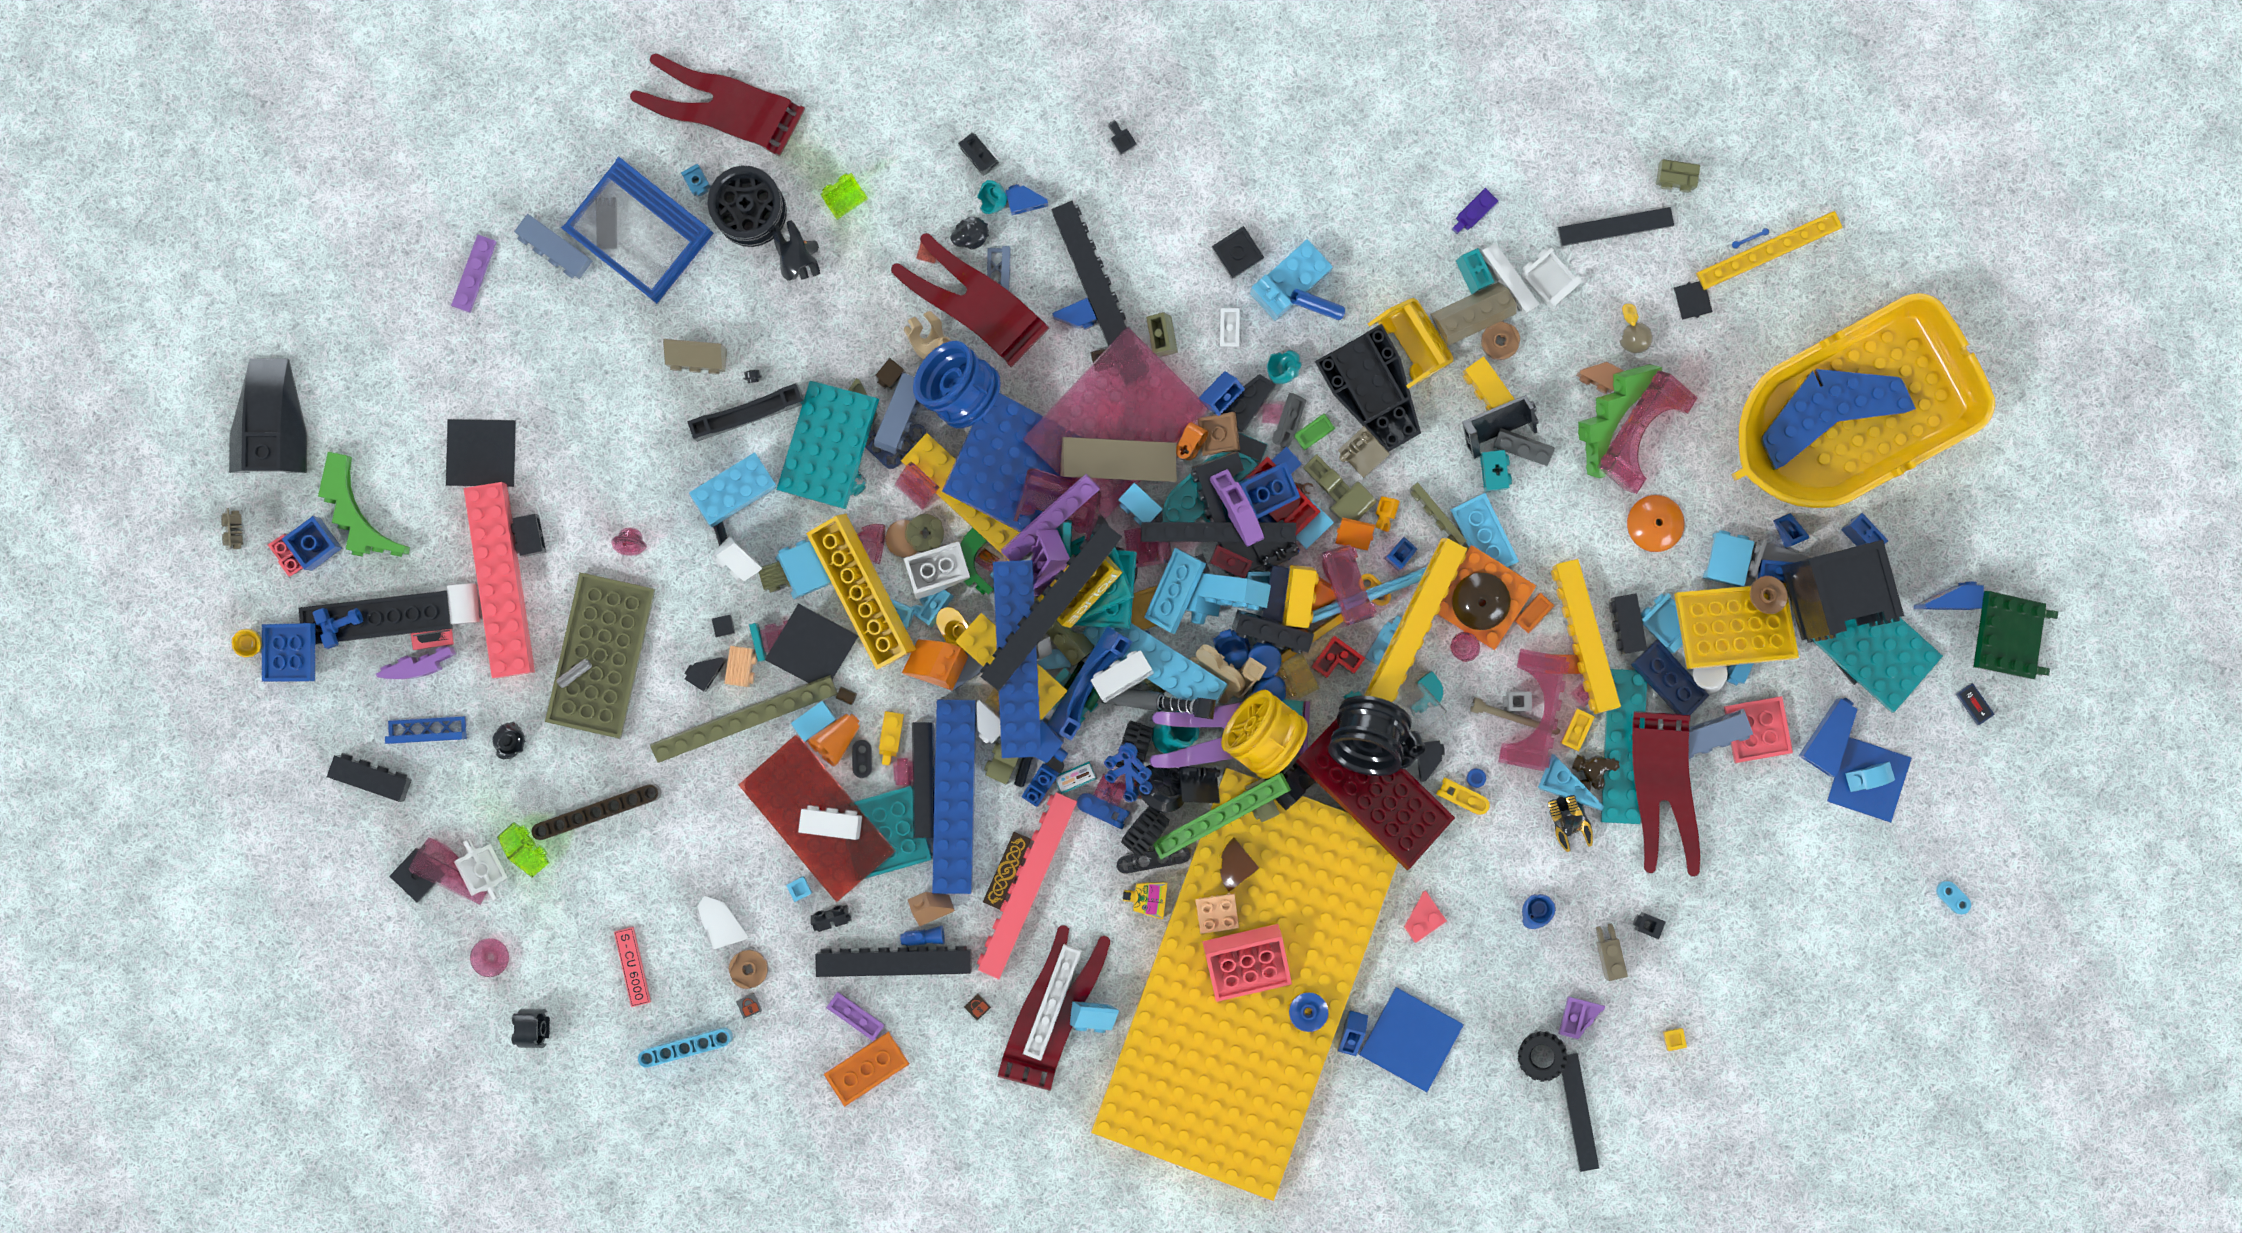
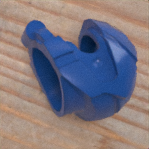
[1213,629,1251,670]

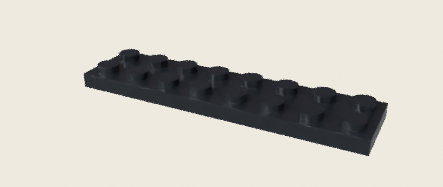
[298,590,453,645]

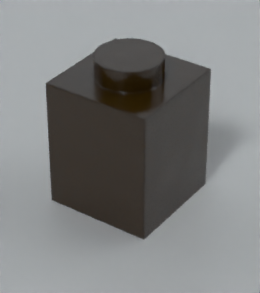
[875,358,906,390]

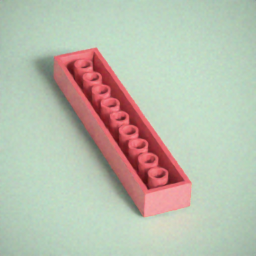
[464,482,535,679]

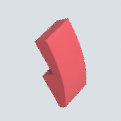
[268,533,303,577]

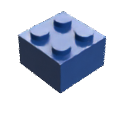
[282,516,342,571]

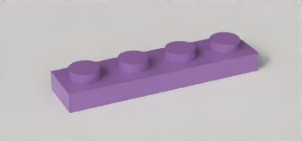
[451,234,497,313]

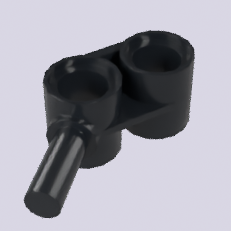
[1400,731,1426,769]

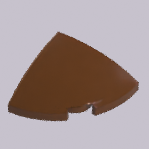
[1220,837,1259,892]

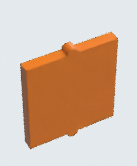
[1335,517,1375,551]

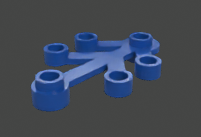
[1104,743,1153,802]

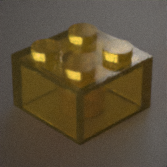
[1278,654,1320,699]

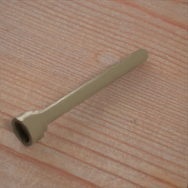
[1470,697,1560,735]

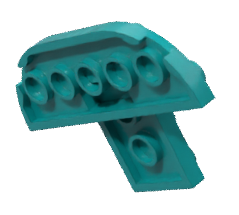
[1162,452,1258,522]

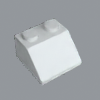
[714,536,762,581]
[977,700,1000,744]

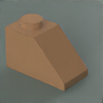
[908,892,955,926]

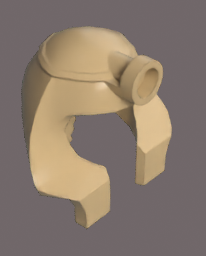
[904,311,951,359]

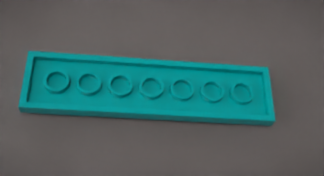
[1601,669,1647,824]

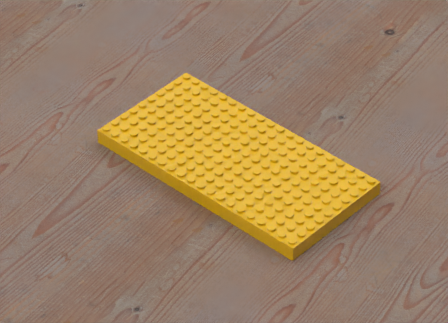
[1091,767,1398,1201]

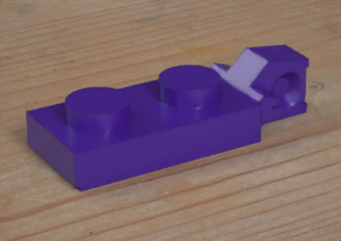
[1452,188,1498,234]

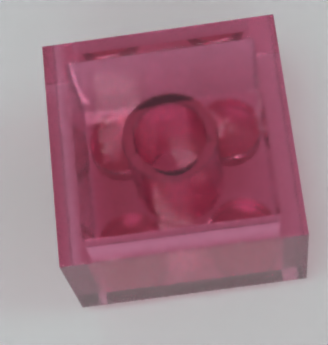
[1124,528,1172,568]

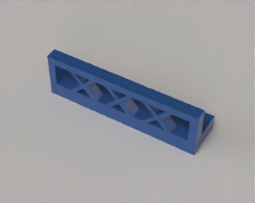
[385,716,467,744]

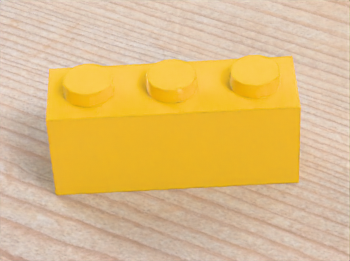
[1463,356,1515,411]
[1282,565,1319,628]

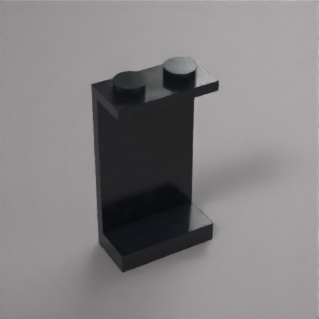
[1462,395,1539,459]

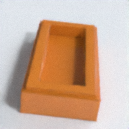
[1514,592,1555,633]

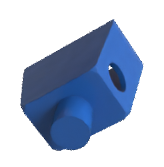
[1036,717,1068,763]

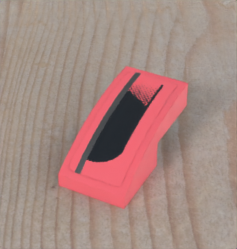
[411,629,454,650]

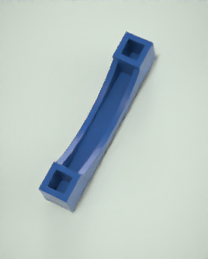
[1047,626,1132,741]

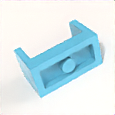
[791,701,837,742]

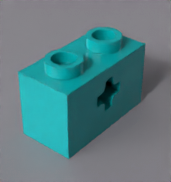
[1480,450,1512,492]

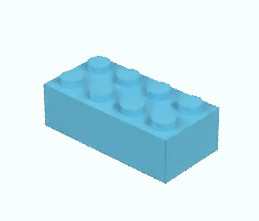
[689,452,776,528]

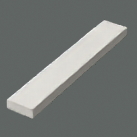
[1023,944,1082,1060]

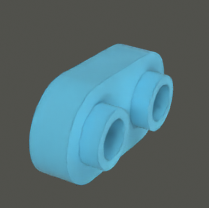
[1936,881,1971,915]

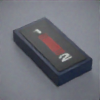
[1955,683,1995,725]

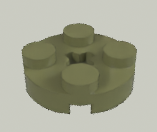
[905,514,944,553]

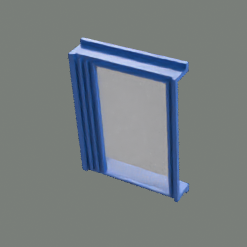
[561,156,714,304]

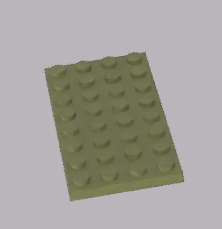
[545,572,656,739]

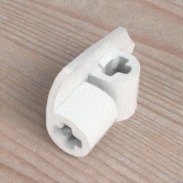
[697,896,749,949]

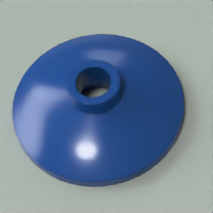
[1289,992,1328,1032]

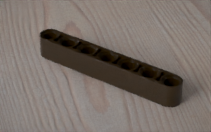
[531,784,662,840]

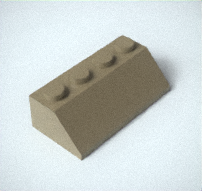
[1430,282,1517,346]

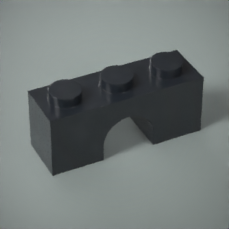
[1275,762,1316,810]

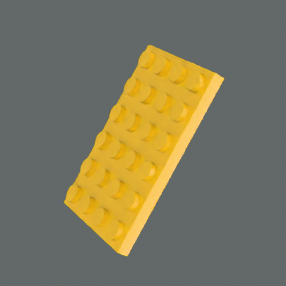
[1674,583,1799,669]

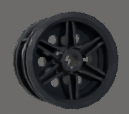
[1328,696,1412,776]

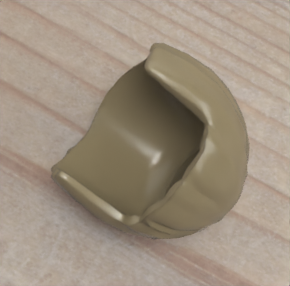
[1619,322,1653,353]

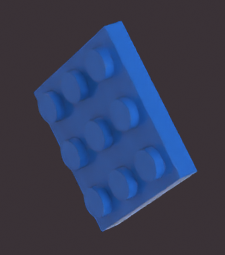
[262,623,315,682]

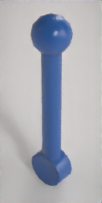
[1732,228,1769,249]

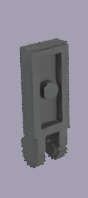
[1272,393,1306,448]

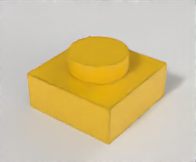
[1663,1028,1687,1052]

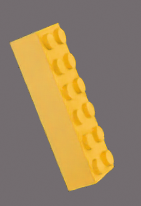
[955,613,1067,720]

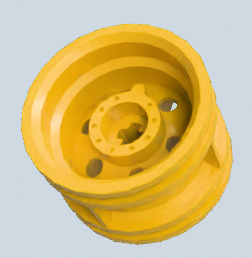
[1221,690,1308,779]

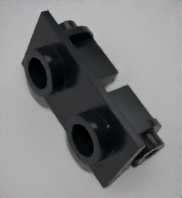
[811,905,852,932]

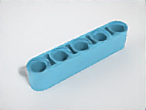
[638,1028,733,1068]

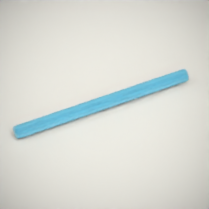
[1312,567,1427,622]

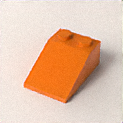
[902,639,968,690]

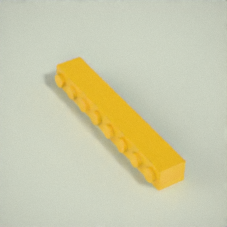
[1551,559,1621,715]

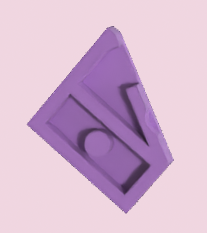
[1558,996,1605,1039]

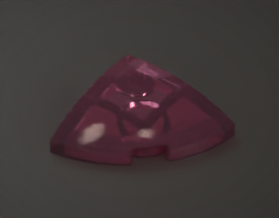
[857,524,885,564]

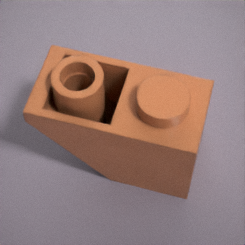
[1576,362,1624,394]

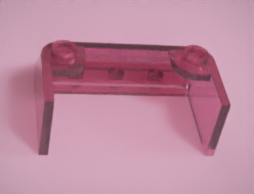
[1013,468,1101,541]
[1318,544,1376,628]

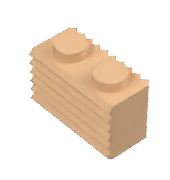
[724,646,757,687]

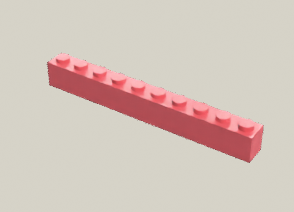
[977,792,1077,979]

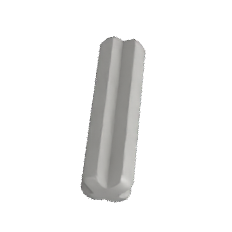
[556,659,592,688]

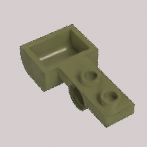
[1303,454,1377,521]

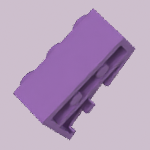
[1031,530,1070,596]

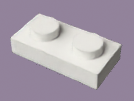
[1220,308,1240,348]

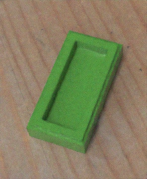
[1294,413,1335,451]

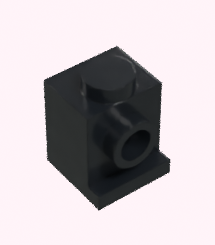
[1633,912,1666,940]

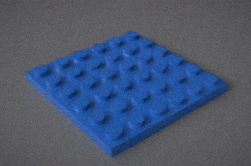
[942,393,1082,532]

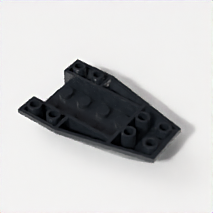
[1315,324,1421,452]
[229,359,307,473]

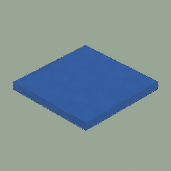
[1359,987,1464,1092]

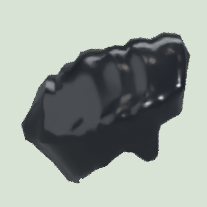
[950,217,989,250]
[492,722,526,760]

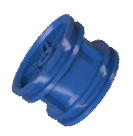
[913,341,1001,429]

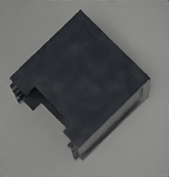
[1781,539,1904,643]

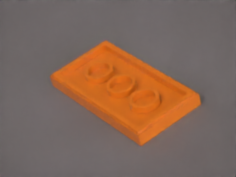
[823,1031,910,1107]

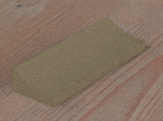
[1060,437,1177,482]

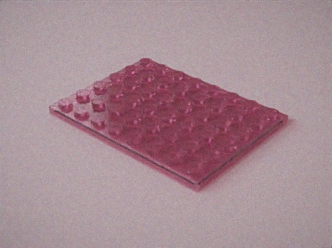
[1022,327,1208,519]

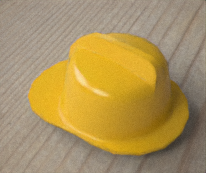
[936,607,970,650]

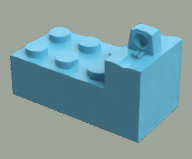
[1249,239,1333,321]
[1186,573,1271,625]

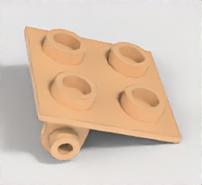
[1196,893,1239,934]

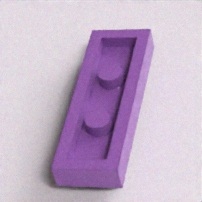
[826,991,885,1041]

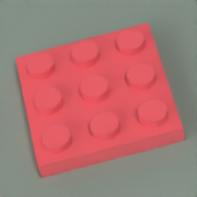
[1724,696,1793,763]

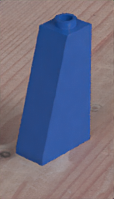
[1799,698,1858,778]

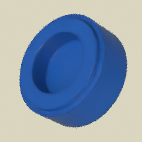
[1466,768,1486,788]

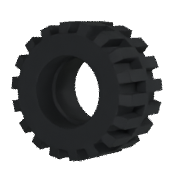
[1116,720,1153,772]
[1121,807,1170,857]
[1518,1031,1567,1082]

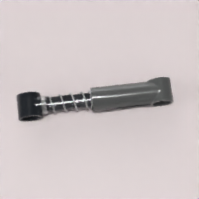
[1101,688,1216,719]

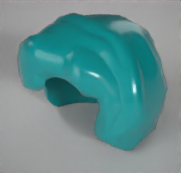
[1266,350,1302,384]

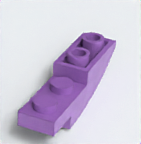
[1210,469,1264,547]
[376,645,456,679]

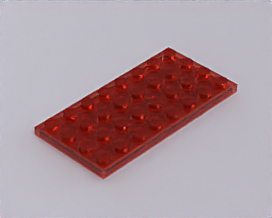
[738,734,896,902]

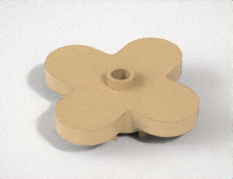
[1189,644,1245,704]

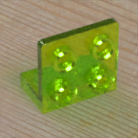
[820,173,868,220]

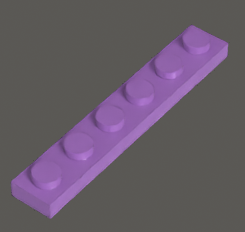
[1001,474,1100,561]

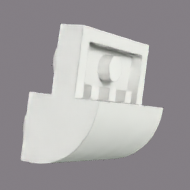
[436,584,480,625]

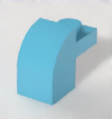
[1845,762,1895,792]

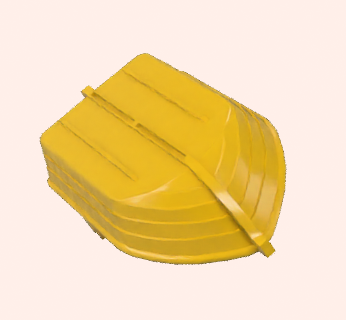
[1731,293,1995,508]

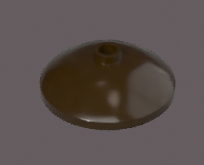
[1452,572,1511,630]

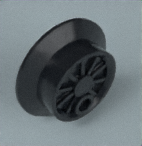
[1136,764,1184,813]

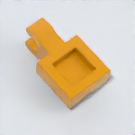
[1375,496,1400,532]

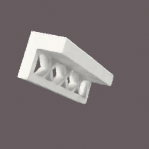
[1481,243,1540,316]

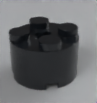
[511,1009,550,1048]

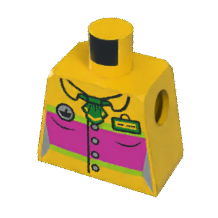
[1122,881,1168,919]

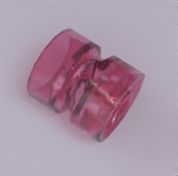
[1093,773,1126,807]

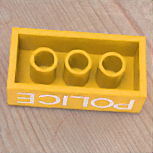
[1037,556,1123,628]

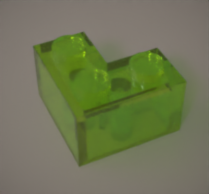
[497,822,550,878]

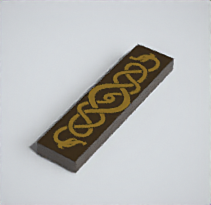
[983,831,1031,910]

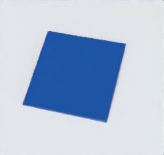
[1827,737,1912,823]

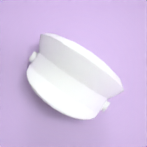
[1693,666,1727,693]

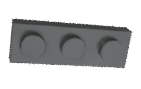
[1493,428,1555,466]

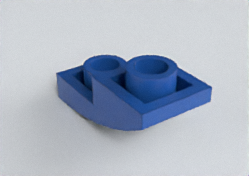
[1021,763,1059,807]

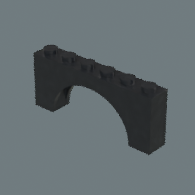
[1191,451,1263,577]

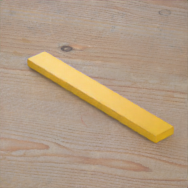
[1696,211,1843,290]

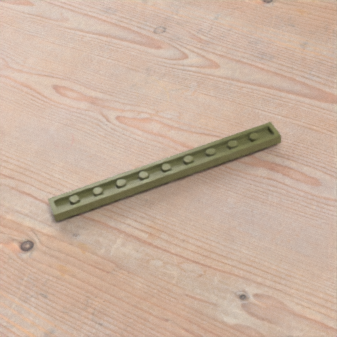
[650,675,838,763]

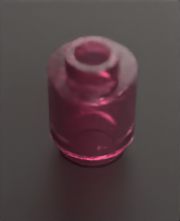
[893,758,913,785]

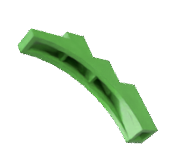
[1578,364,1663,479]
[318,452,410,557]

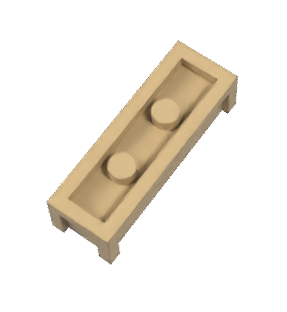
[1233,657,1267,699]

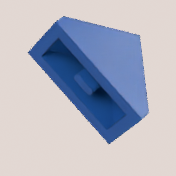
[1773,513,1809,548]
[1384,537,1418,571]

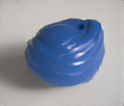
[1252,675,1286,701]
[1522,894,1556,929]

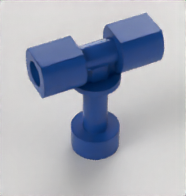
[313,608,363,649]

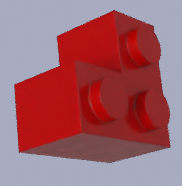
[1310,636,1365,678]

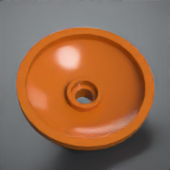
[1627,495,1685,552]

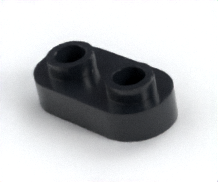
[852,740,872,778]

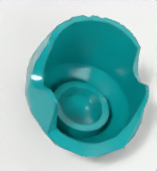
[977,180,1007,214]

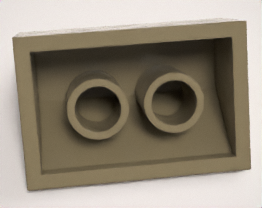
[663,339,727,375]

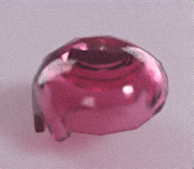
[1450,631,1480,662]

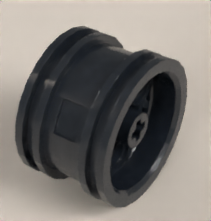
[707,165,787,247]

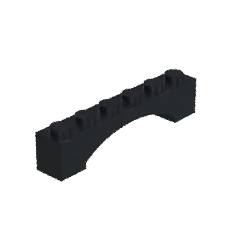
[687,383,805,442]

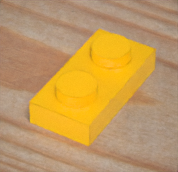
[1560,708,1595,751]

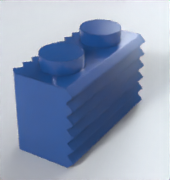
[1198,371,1245,416]

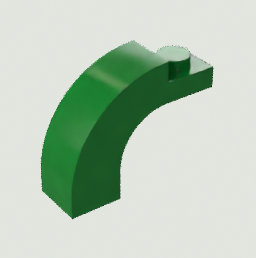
[960,527,994,595]

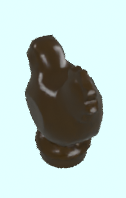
[1572,754,1620,790]

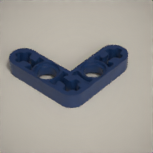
[865,424,926,469]

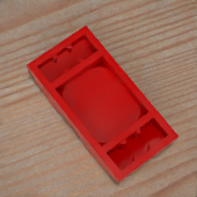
[1243,456,1321,535]

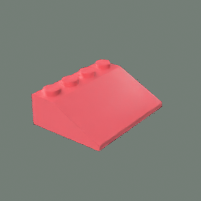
[1202,924,1292,1002]

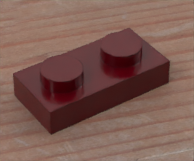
[1209,545,1253,578]

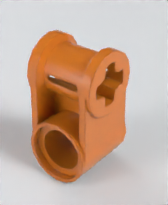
[1176,422,1208,460]

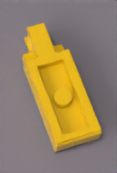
[879,711,904,766]

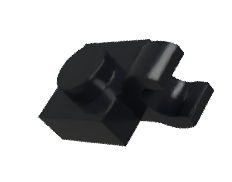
[1108,120,1137,155]

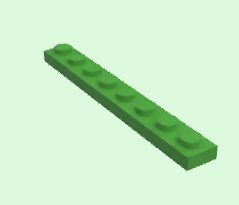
[1153,773,1291,859]

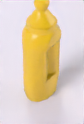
[1622,304,1639,326]

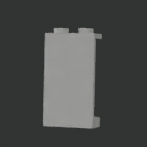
[1747,539,1811,590]

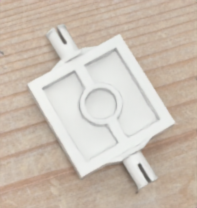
[454,839,508,901]

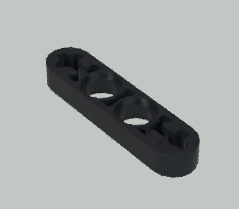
[1116,847,1190,874]

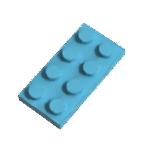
[1450,493,1519,567]
[1144,548,1206,634]

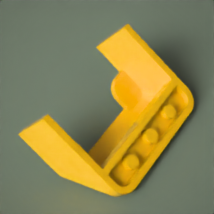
[1367,298,1453,389]

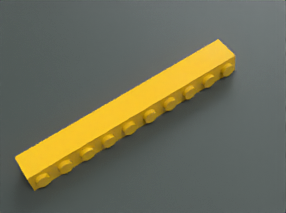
[1364,538,1467,702]

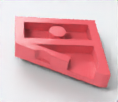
[1404,890,1447,943]

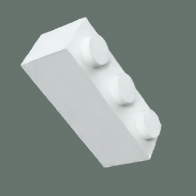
[1091,650,1154,703]
[798,805,862,840]

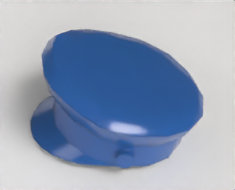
[1248,642,1282,678]

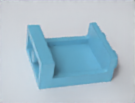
[1703,530,1755,587]
[775,540,831,600]
[1641,593,1683,653]

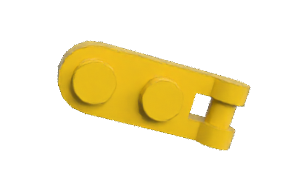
[1436,777,1490,815]

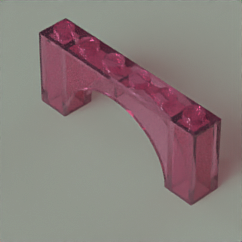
[1597,370,1698,494]
[1498,649,1569,771]

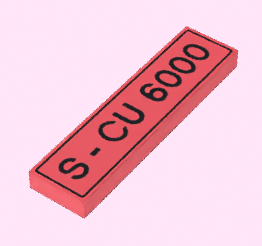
[614,927,651,1007]

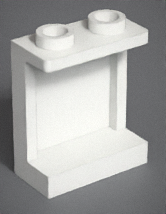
[1521,248,1582,309]

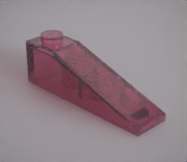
[409,837,488,905]

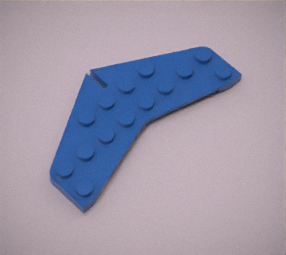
[1761,369,1916,470]

